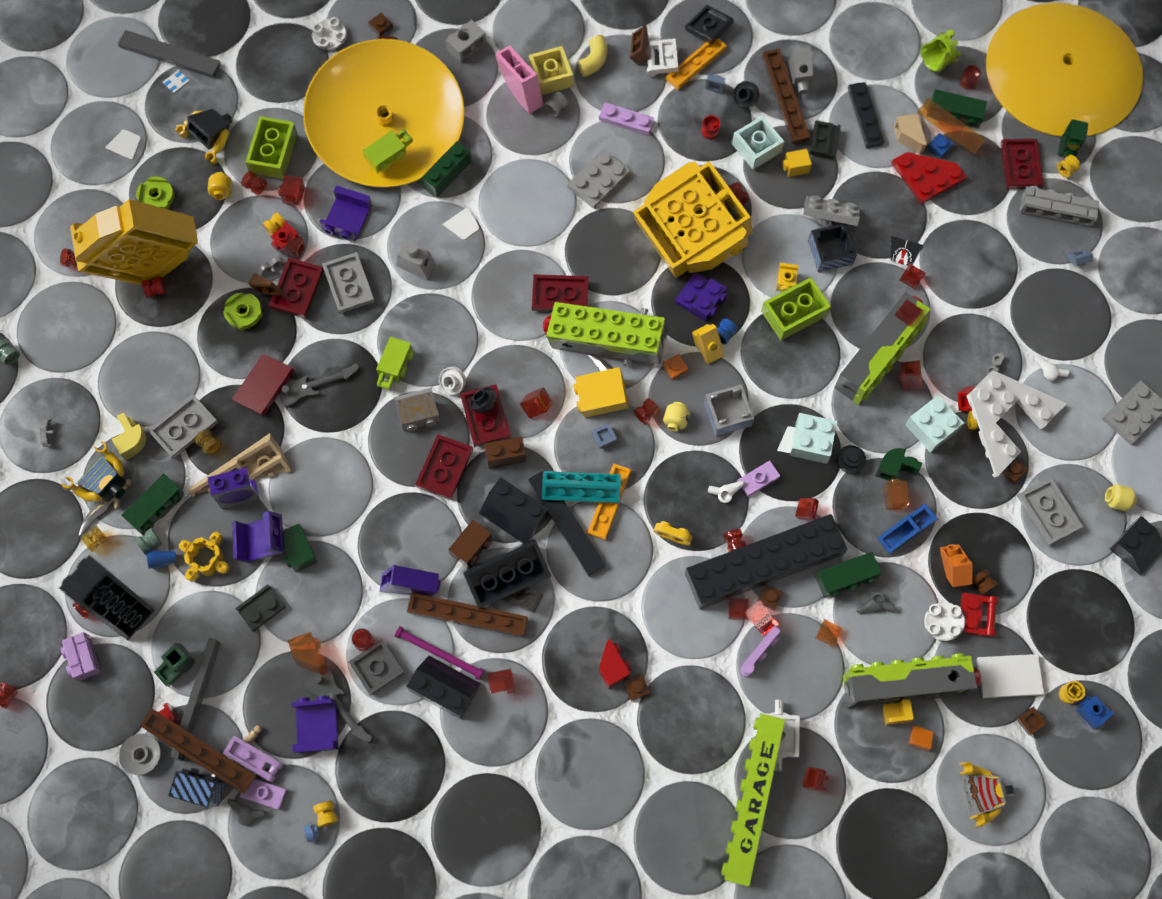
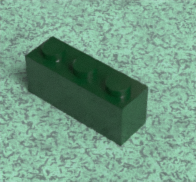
[927,89,987,128]
[421,141,472,198]
[121,473,185,536]
[815,552,882,598]

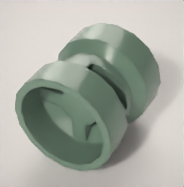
[0,339,20,365]
[134,528,162,555]

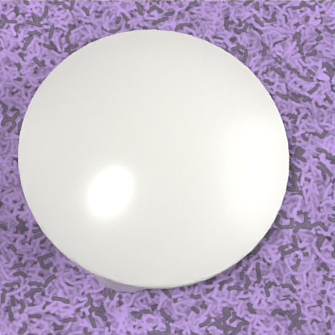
[312,17,347,50]
[924,602,965,641]

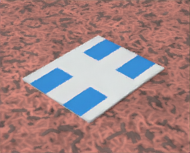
[162,70,189,93]

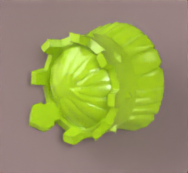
[920,29,961,72]

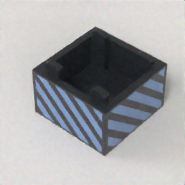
[808,223,857,272]
[168,768,227,808]

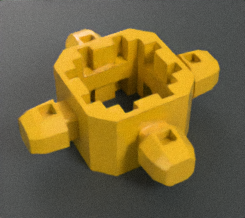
[179,531,230,583]

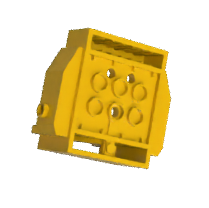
[633,161,753,278]
[70,199,198,285]

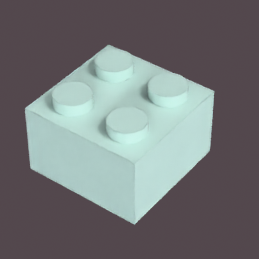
[732,116,784,170]
[905,395,964,453]
[789,413,837,464]

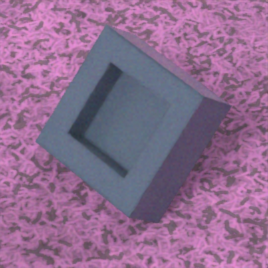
[705,74,726,94]
[1067,249,1093,266]
[592,423,617,449]

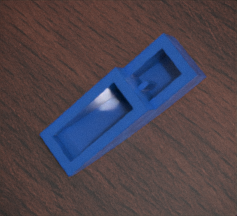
[877,503,939,554]

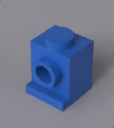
[1076,695,1114,729]

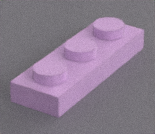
[599,102,654,136]

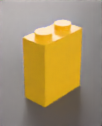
[574,367,629,418]

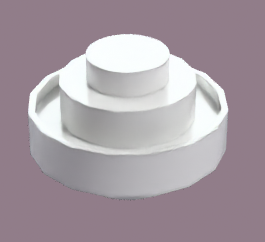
[439,366,466,395]

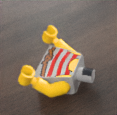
[959,762,1014,829]

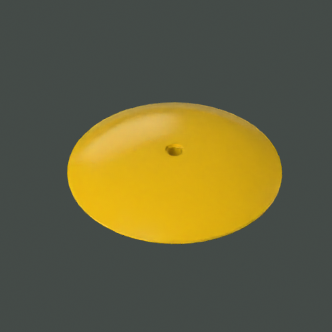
[986,3,1143,137]
[303,39,464,188]

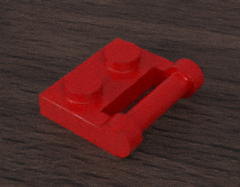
[960,593,999,638]

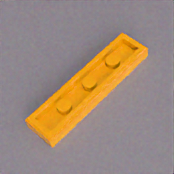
[666,38,727,90]
[587,463,632,541]

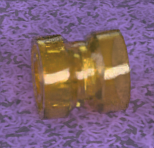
[194,429,221,456]
[80,525,108,552]

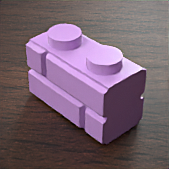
[61,632,101,681]

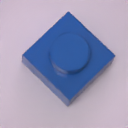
[927,133,954,158]

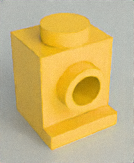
[776,263,799,292]

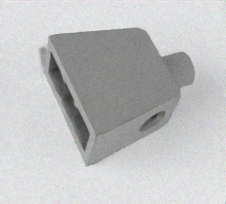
[788,48,813,94]
[396,241,436,280]

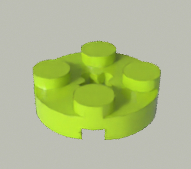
[136,177,174,209]
[224,293,262,331]

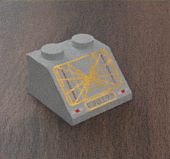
[394,387,440,431]

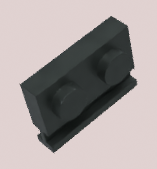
[809,120,841,159]
[235,584,286,632]

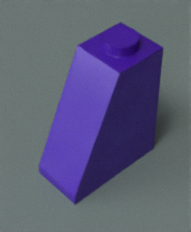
[379,565,441,596]

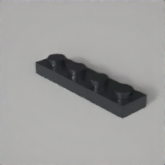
[847,82,884,148]

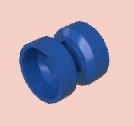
[717,318,738,345]

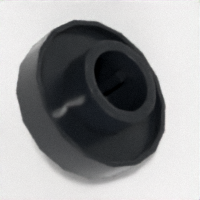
[733,81,759,108]
[470,387,496,413]
[837,445,866,474]

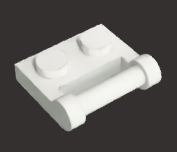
[647,39,678,77]

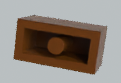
[484,437,526,469]
[448,520,492,568]

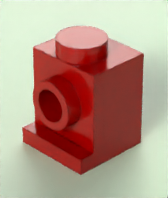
[270,222,301,255]

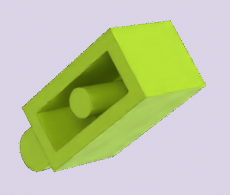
[363,129,413,173]
[376,336,414,390]

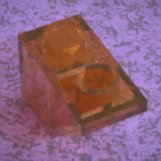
[288,632,327,675]

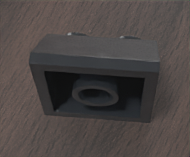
[1109,516,1162,575]

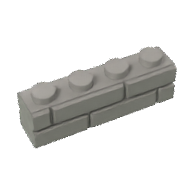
[1020,186,1099,227]

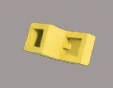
[112,412,146,461]

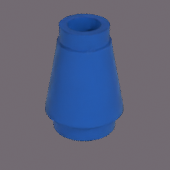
[146,551,177,570]

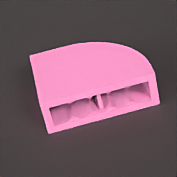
[495,46,544,114]

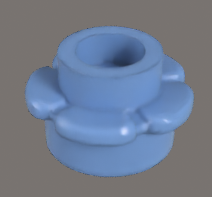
[303,822,319,843]

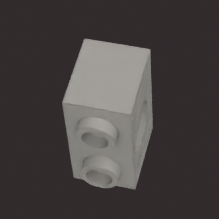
[446,20,487,63]

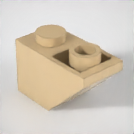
[894,114,928,154]

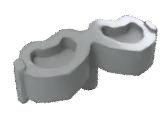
[258,257,286,277]
[986,352,1004,375]
[40,418,54,447]

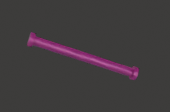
[395,626,485,680]

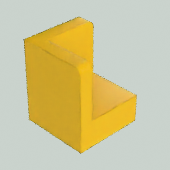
[882,699,914,725]

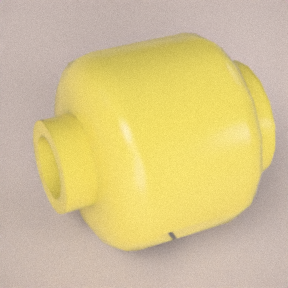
[663,402,690,432]
[1105,484,1137,511]

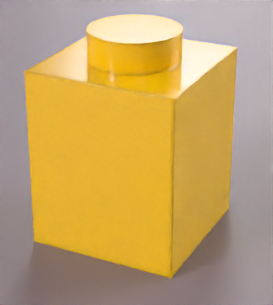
[782,149,812,177]

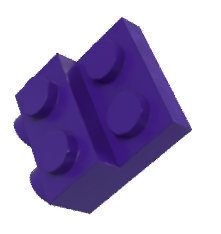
[675,273,727,322]

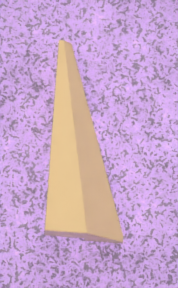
[188,433,291,497]

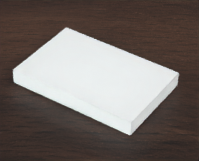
[977,654,1044,698]

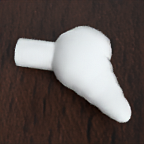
[1035,356,1069,381]
[708,481,745,503]

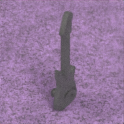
[279,364,359,407]
[305,668,372,743]

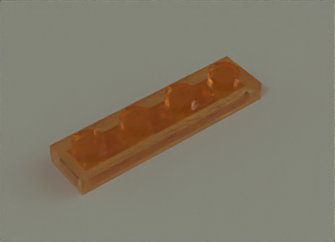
[917,98,986,154]

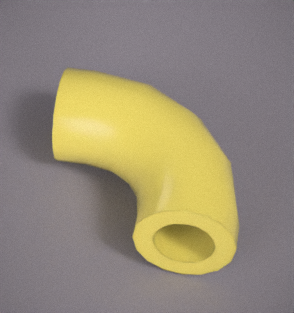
[578,35,608,77]

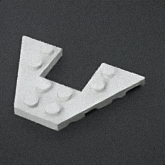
[967,371,1066,477]

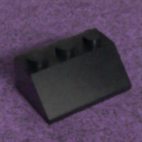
[479,477,549,543]
[406,655,481,719]

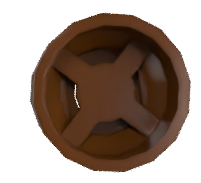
[972,568,999,595]

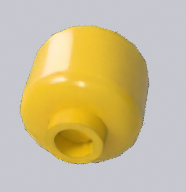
[208,172,232,200]

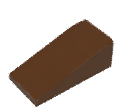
[630,26,651,65]
[248,273,285,295]

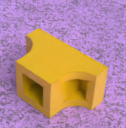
[692,324,724,364]

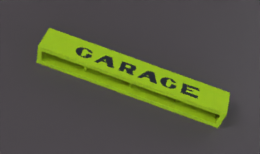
[721,713,785,887]

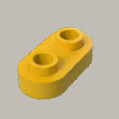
[653,521,693,545]

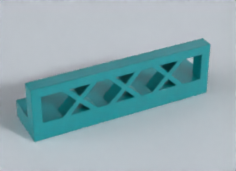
[542,471,621,503]

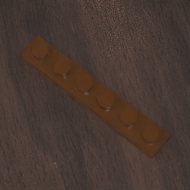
[762,48,810,144]
[407,592,528,637]
[139,708,256,794]

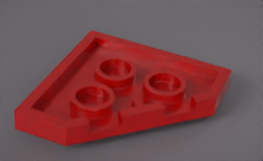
[891,152,967,204]

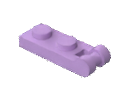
[740,626,781,677]
[223,735,284,783]

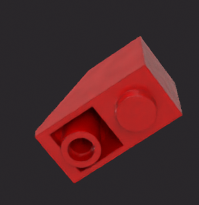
[599,639,631,689]

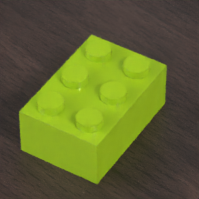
[245,116,298,179]
[761,277,831,341]

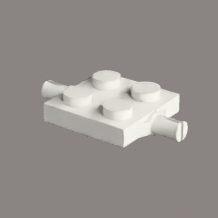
[758,700,800,771]

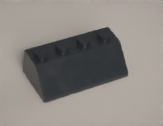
[462,539,551,609]

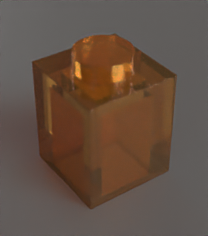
[883,479,909,510]

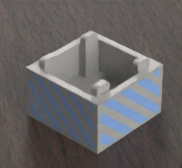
[704,384,754,437]

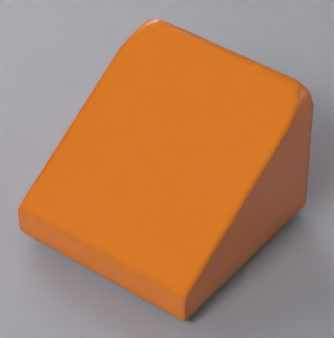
[908,725,933,752]

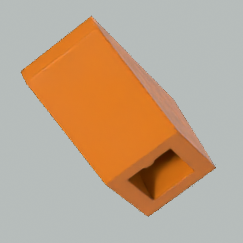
[940,544,972,587]

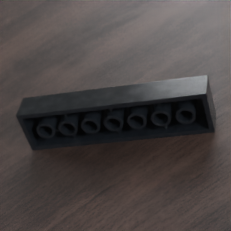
[685,514,848,610]
[58,555,155,640]

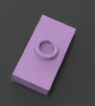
[737,461,780,497]
[240,779,287,810]

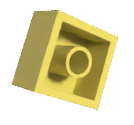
[529,46,573,95]

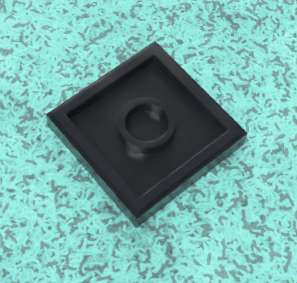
[685,5,734,44]

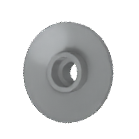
[119,733,161,775]

